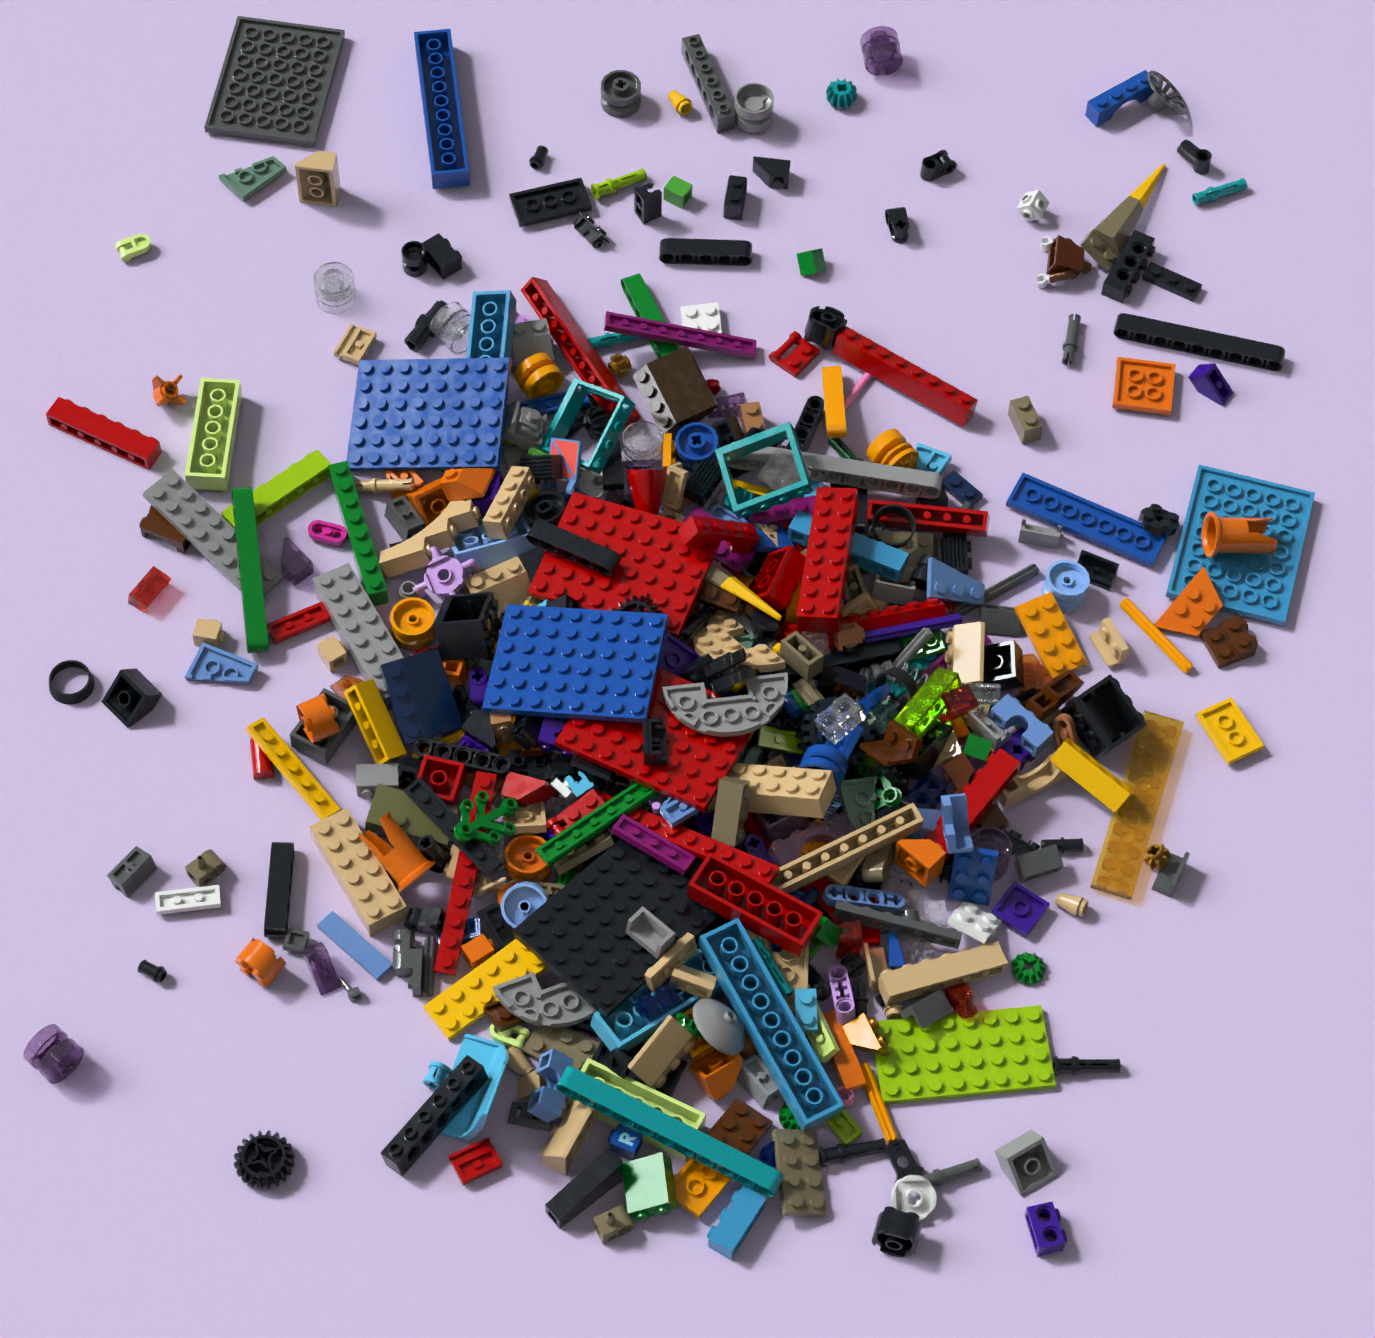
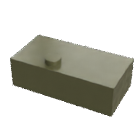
[365,784,459,848]

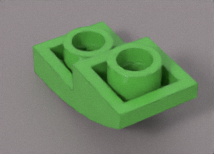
[901,631,946,660]

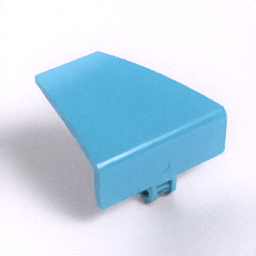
[423,1034,509,1142]

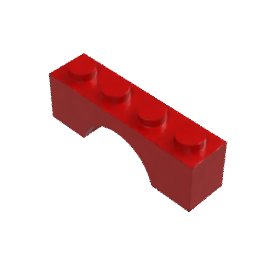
[678,515,760,555]

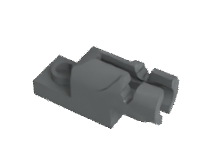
[392,929,424,997]

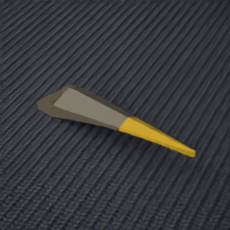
[1080,164,1165,271]
[705,559,782,621]

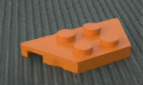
[1154,567,1223,638]

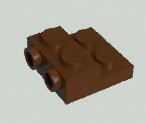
[1200,615,1258,669]

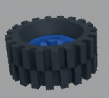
[796,696,875,769]

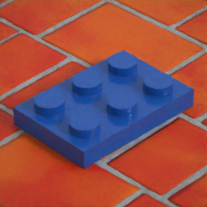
[947,847,999,906]

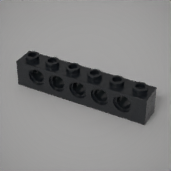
[380,1055,489,1177]

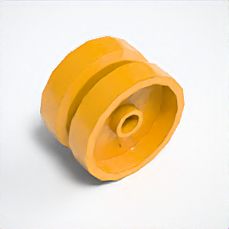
[514,352,564,400]
[390,597,436,650]

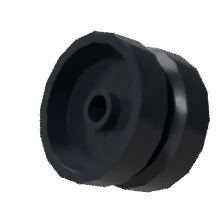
[524,491,567,529]
[702,648,756,694]

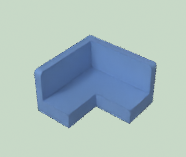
[941,793,973,854]

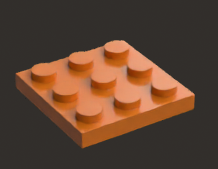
[1112,357,1176,415]

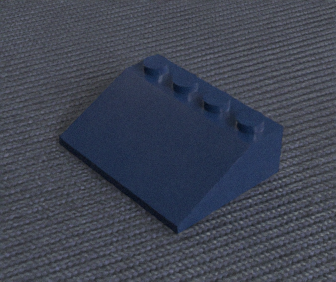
[379,649,463,746]

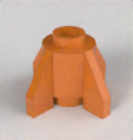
[152,374,187,406]

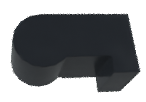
[404,907,446,935]

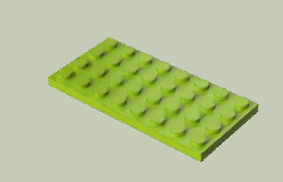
[874,1005,1056,1105]

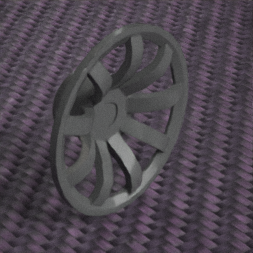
[1147,71,1187,115]

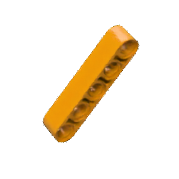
[822,366,847,438]

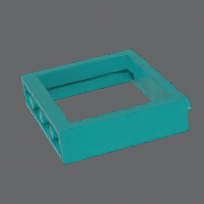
[539,378,635,474]
[715,422,813,519]

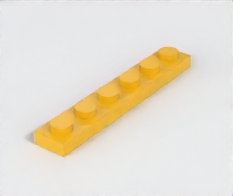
[246,717,341,820]

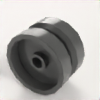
[601,70,641,118]

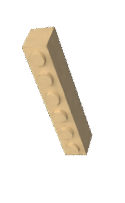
[876,941,1008,1006]

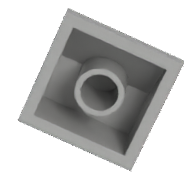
[512,318,554,369]
[995,1130,1058,1196]

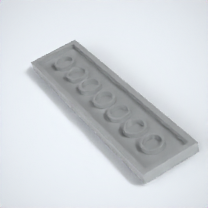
[143,469,284,596]

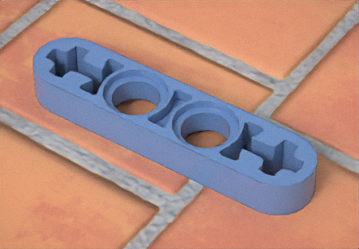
[822,884,905,914]

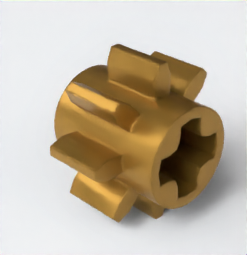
[608,354,632,378]
[1143,844,1171,870]

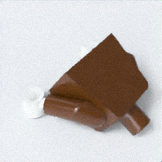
[1037,235,1092,289]

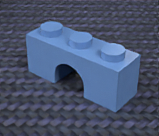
[989,694,1054,757]
[527,1048,574,1123]

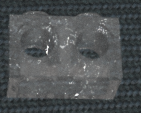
[814,693,866,745]

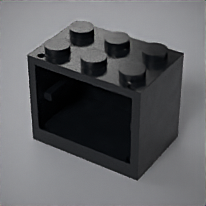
[433,592,502,660]
[1061,674,1147,760]

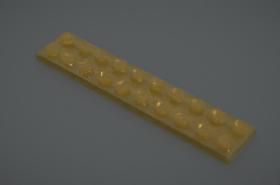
[1090,710,1184,900]

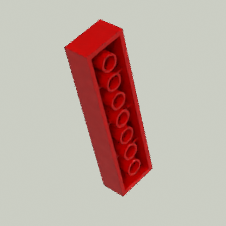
[796,487,859,633]

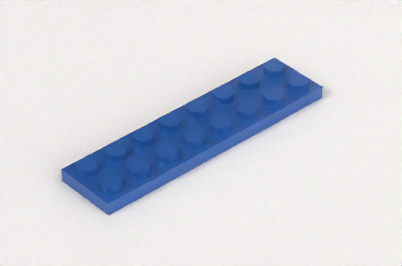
[1006,473,1168,568]

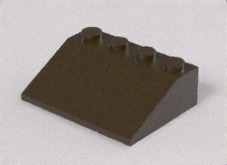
[632,346,719,441]

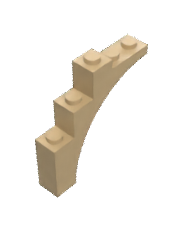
[379,499,481,578]

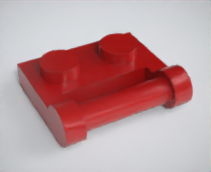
[769,331,820,378]

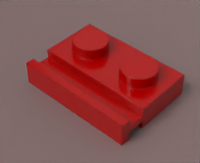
[448,1137,503,1186]

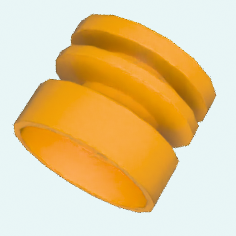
[866,429,919,469]

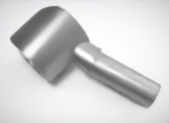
[338,977,362,1002]

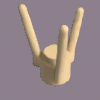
[473,853,517,897]

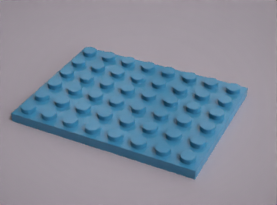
[1166,465,1315,626]

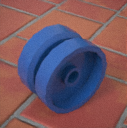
[675,422,719,472]
[798,744,848,796]

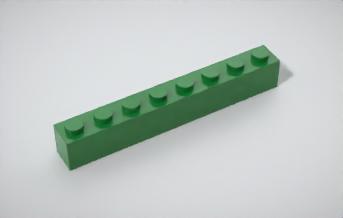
[328,461,389,606]

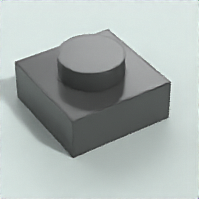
[283,928,310,954]

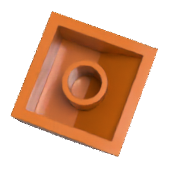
[407,478,450,528]
[894,839,946,888]

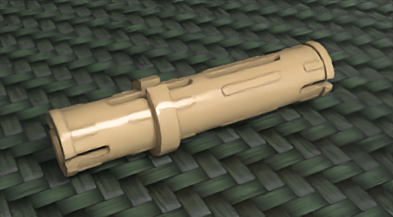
[355,478,415,494]

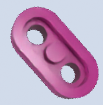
[308,520,348,546]

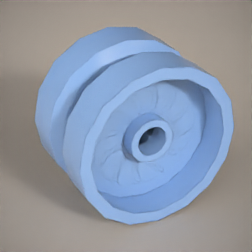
[1041,560,1090,612]
[500,881,549,928]

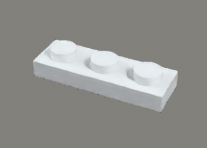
[155,885,221,915]

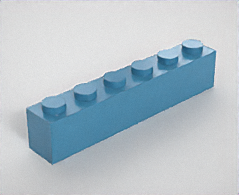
[788,510,909,583]

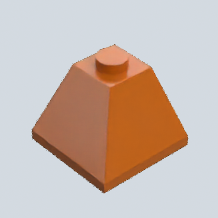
[439,468,496,502]
[688,1050,743,1101]

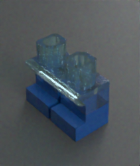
[855,683,901,733]

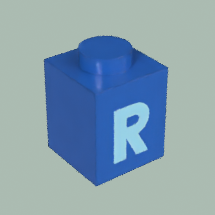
[607,1124,643,1160]

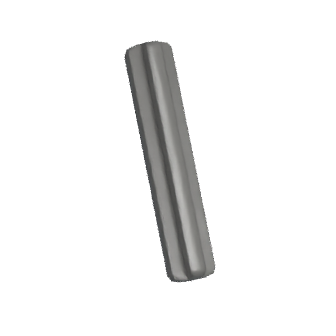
[890,627,933,668]

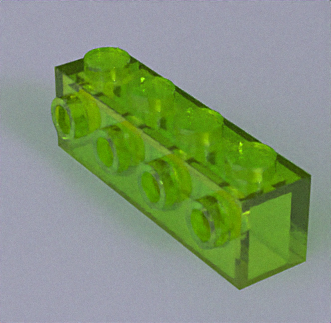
[893,667,963,738]

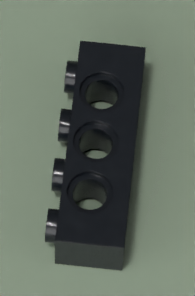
[1101,230,1156,303]

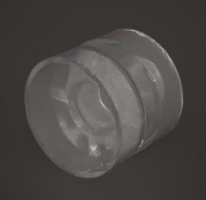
[313,262,356,314]
[430,302,471,354]
[622,421,664,470]

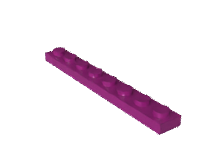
[604,311,757,359]

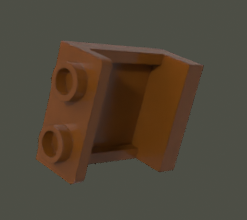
[139,505,191,554]

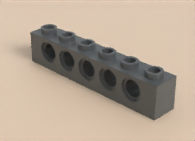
[682,34,735,133]

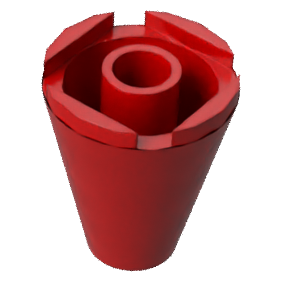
[627,469,667,515]

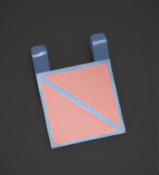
[543,437,583,495]

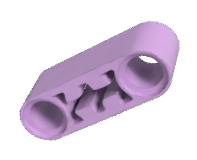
[828,964,856,1026]

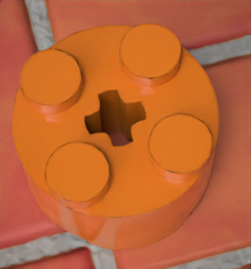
[296,694,340,743]
[235,938,287,988]

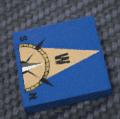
[747,521,796,553]

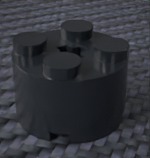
[804,306,847,350]
[872,1206,922,1257]

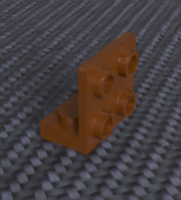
[859,720,923,767]

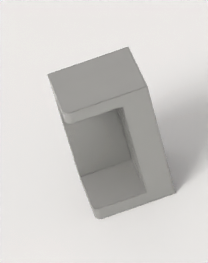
[626,906,675,959]

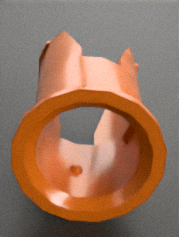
[1201,512,1278,558]
[359,812,436,893]

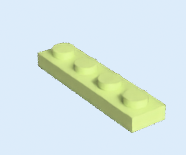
[806,984,840,1064]

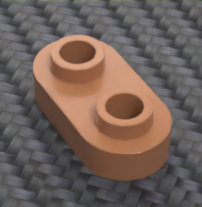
[1052,713,1079,748]

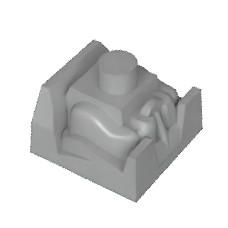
[503,400,548,450]

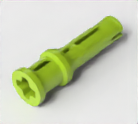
[591,168,647,200]

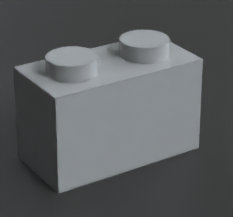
[356,763,400,798]

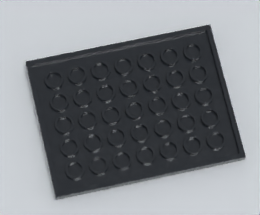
[512,839,722,1018]

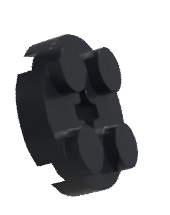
[1138,504,1179,536]

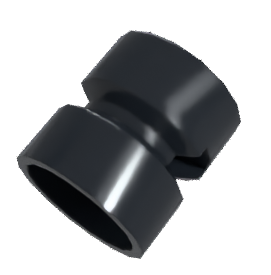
[401,241,427,277]
[910,554,943,591]

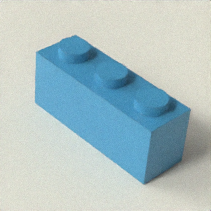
[707,1185,767,1260]

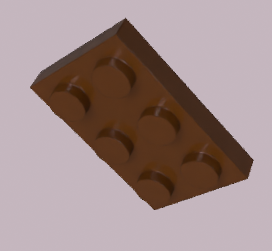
[707,1098,773,1155]

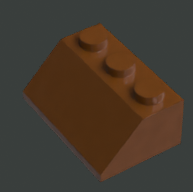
[696,569,755,617]

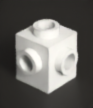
[1016,190,1050,222]

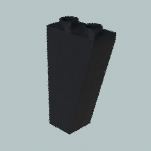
[545,1148,623,1229]

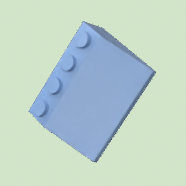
[449,513,536,575]

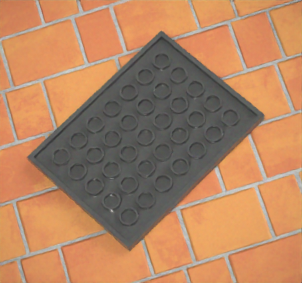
[204,16,345,147]

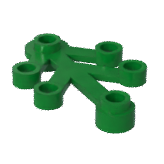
[843,763,903,813]
[454,791,518,845]

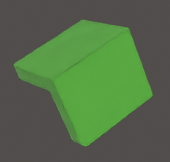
[663,176,693,209]

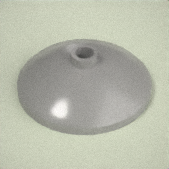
[692,998,746,1055]

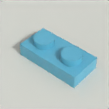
[794,989,818,1033]

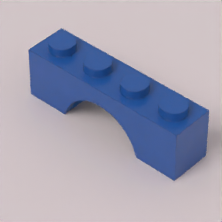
[1085,70,1155,127]

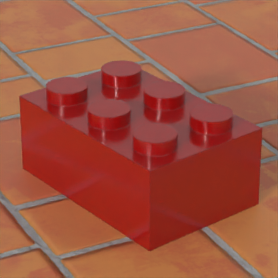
[745,545,806,611]

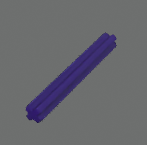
[864,613,963,643]

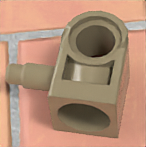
[185,849,226,887]
[593,1205,635,1244]

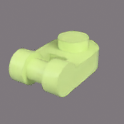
[115,234,151,262]
[490,1024,531,1051]

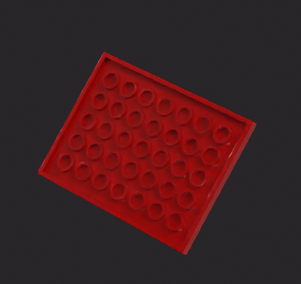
[527,492,721,639]
[555,668,756,813]

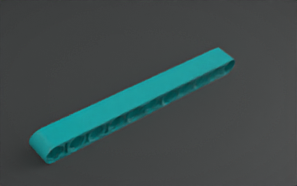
[556,1066,784,1197]

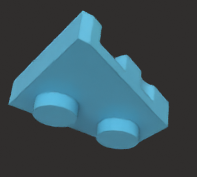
[916,443,952,475]

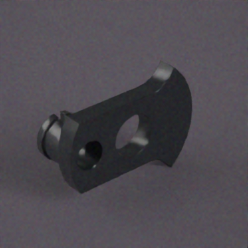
[884,1139,924,1183]

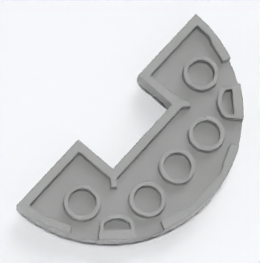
[662,673,788,737]
[493,972,597,1028]

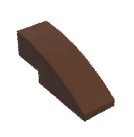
[1024,669,1084,721]

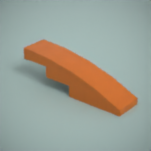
[823,1010,867,1092]

